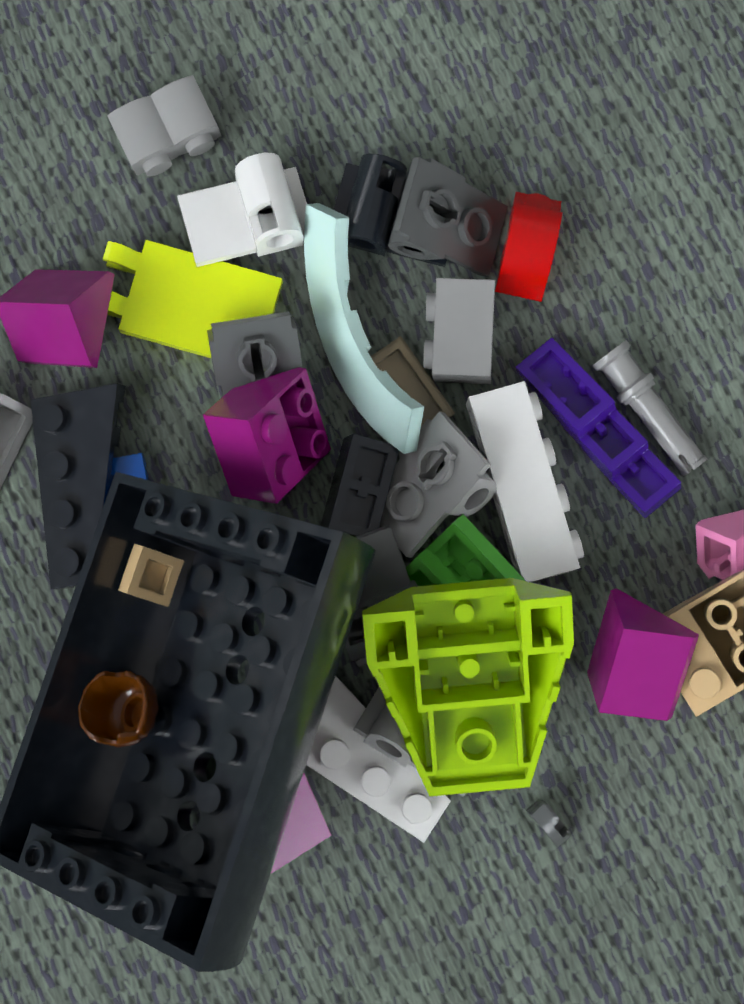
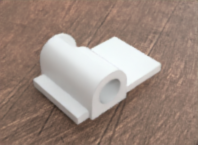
[177,152,307,267]

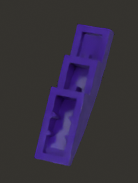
[516,337,681,519]

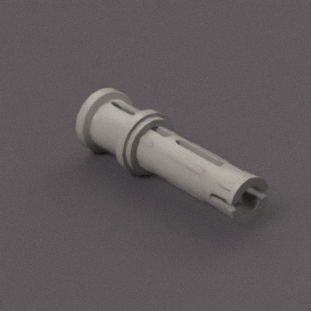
[592,340,708,477]

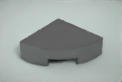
[526,799,571,848]

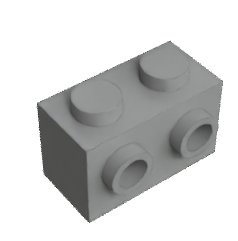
[423,278,495,384]

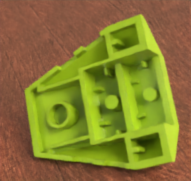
[362,578,574,797]

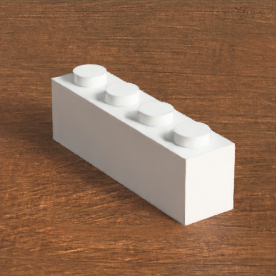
[466,381,584,583]

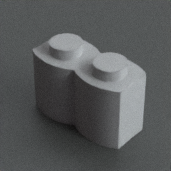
[107,75,221,176]

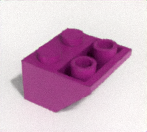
[203,367,331,504]

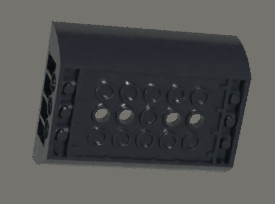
[0,472,376,972]

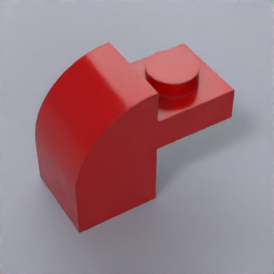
[495,192,563,302]

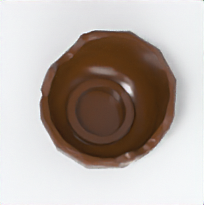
[78,671,159,747]

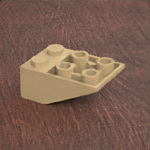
[663,569,744,717]

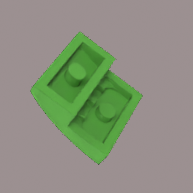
[406,514,526,586]

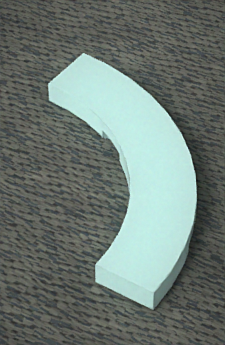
[304,203,424,454]

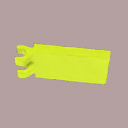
[103,240,283,359]

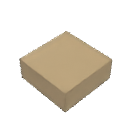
[118,544,184,607]

